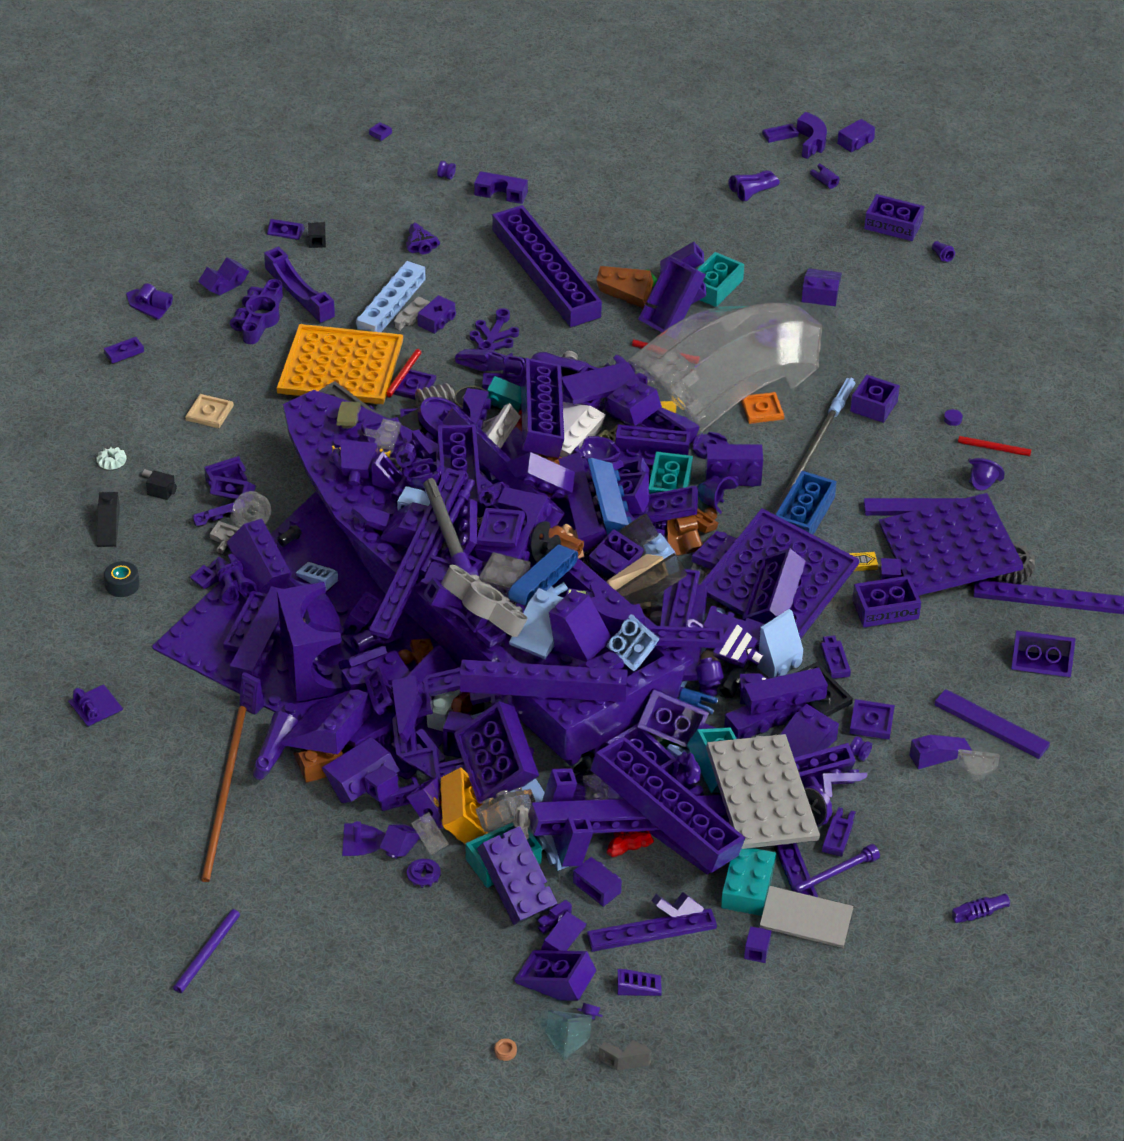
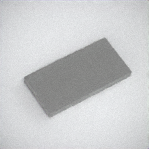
[760,886,854,948]

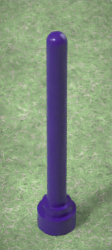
[794,844,880,893]

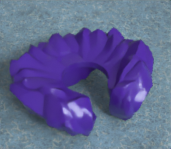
[672,752,704,796]

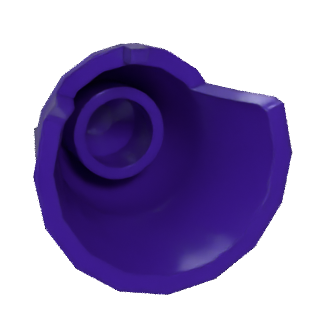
[697,476,738,514]

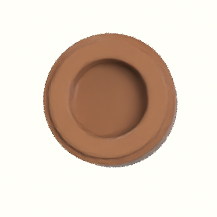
[494,1039,517,1061]

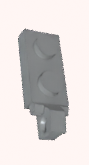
[394,296,430,330]

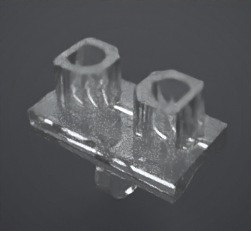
[411,812,449,855]

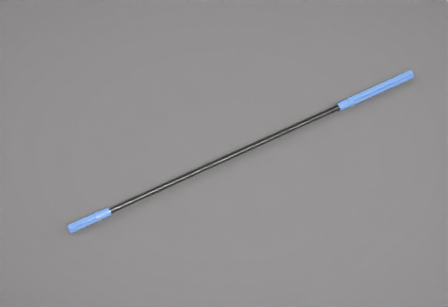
[681,377,855,687]

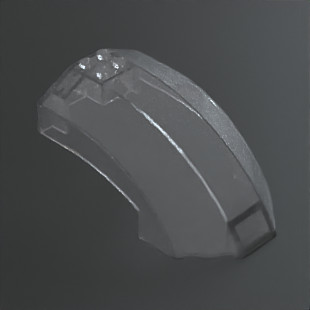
[629,303,823,433]

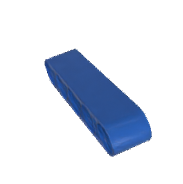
[508,545,578,607]

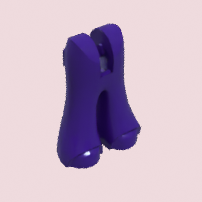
[728,170,780,201]

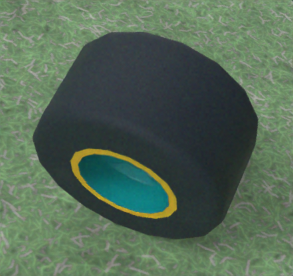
[104,561,140,597]

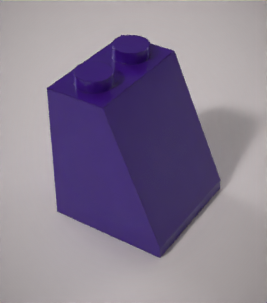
[548,590,611,662]

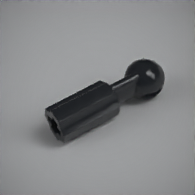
[717,660,752,699]

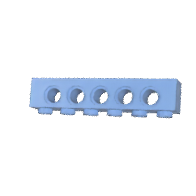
[356,261,426,332]

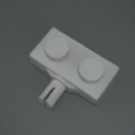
[209,521,240,554]

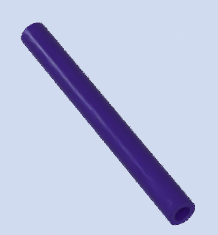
[173,909,240,993]

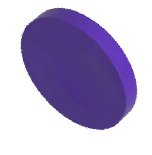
[418,397,463,437]

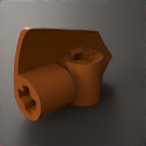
[667,515,702,556]

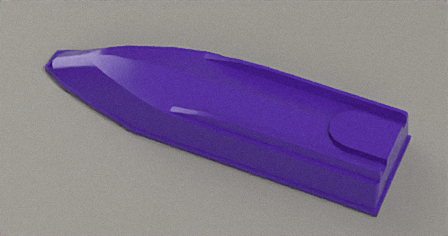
[283,390,694,766]

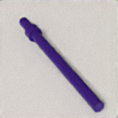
[419,479,475,575]

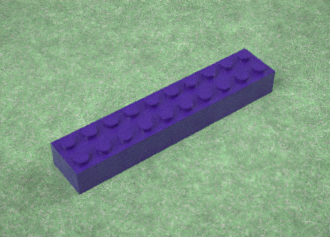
[492,205,602,327]

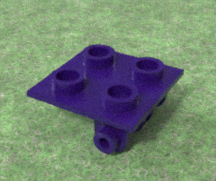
[68,684,123,726]

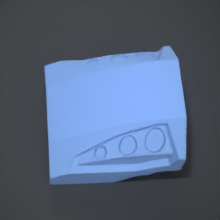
[606,614,659,671]

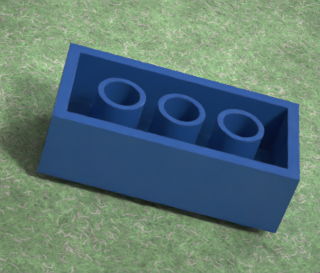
[776,471,837,535]

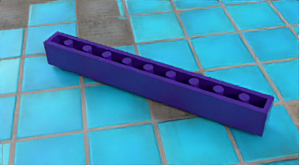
[528,795,731,836]

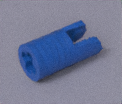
[679,688,718,715]

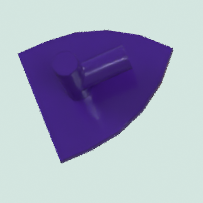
[342,821,385,856]

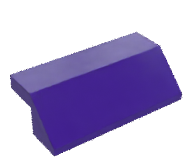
[615,424,691,469]

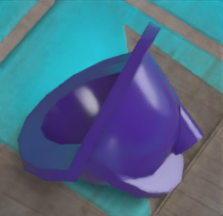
[968,458,1005,490]

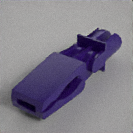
[455,349,526,375]

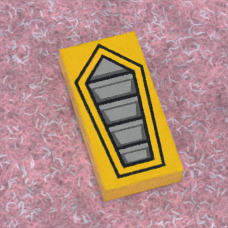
[849,552,878,571]

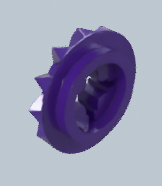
[407,859,441,888]

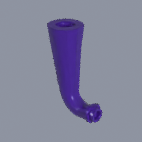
[253,711,299,780]

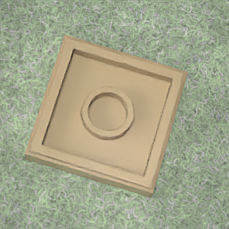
[185,394,234,428]

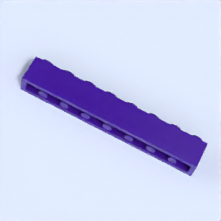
[460,660,627,702]

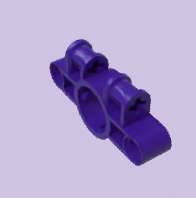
[230,279,283,344]

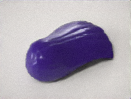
[531,352,588,372]

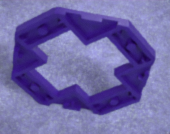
[392,667,514,782]

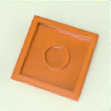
[740,392,784,424]

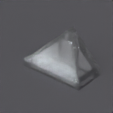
[956,749,1000,782]

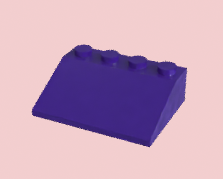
[282,690,372,754]
[454,701,539,804]

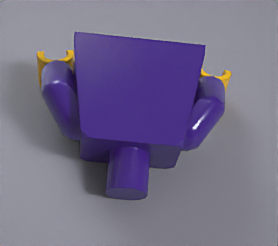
[332,440,391,486]

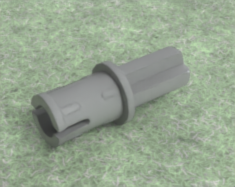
[513,805,530,839]

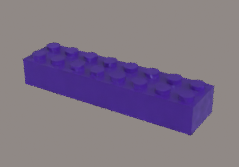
[521,358,565,458]
[590,736,745,873]

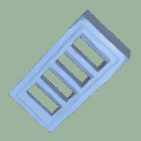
[296,562,338,591]

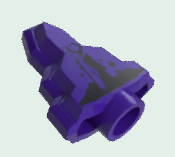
[406,222,440,255]

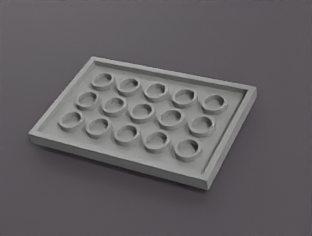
[706,734,820,849]

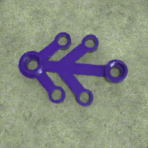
[470,308,519,350]

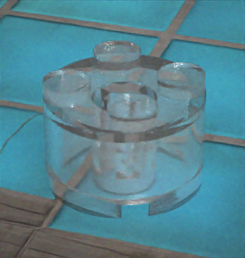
[231,491,271,528]

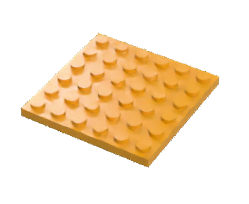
[277,324,403,405]

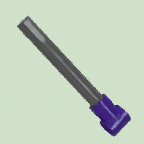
[423,478,479,576]

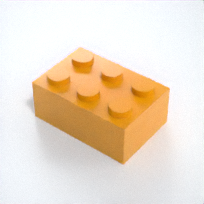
[440,768,488,844]

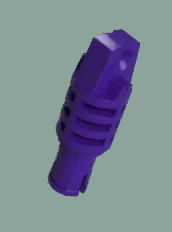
[952,893,1010,923]

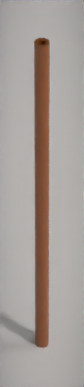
[201,706,246,882]

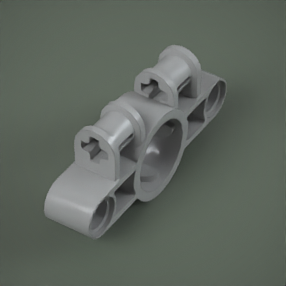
[441,565,528,637]

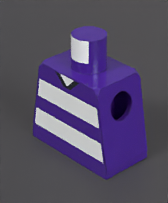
[713,620,764,667]

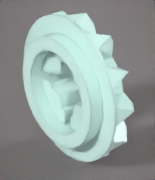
[96,447,126,470]

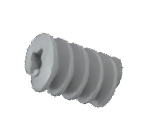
[415,383,455,408]

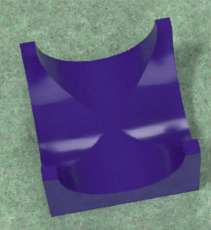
[277,582,344,702]

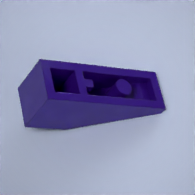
[644,407,700,443]
[392,675,425,743]
[909,735,973,769]

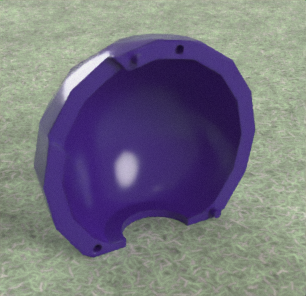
[574,436,621,464]

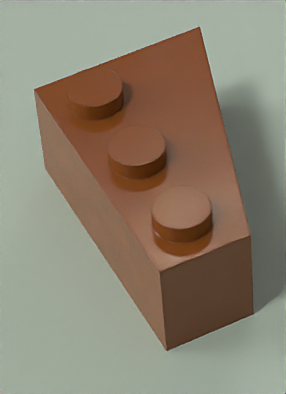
[596,266,653,309]

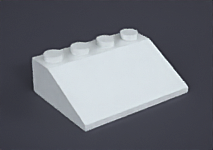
[560,402,606,457]

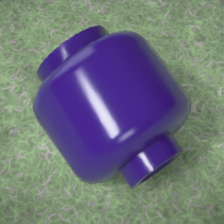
[696,657,724,688]

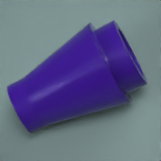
[932,241,955,262]

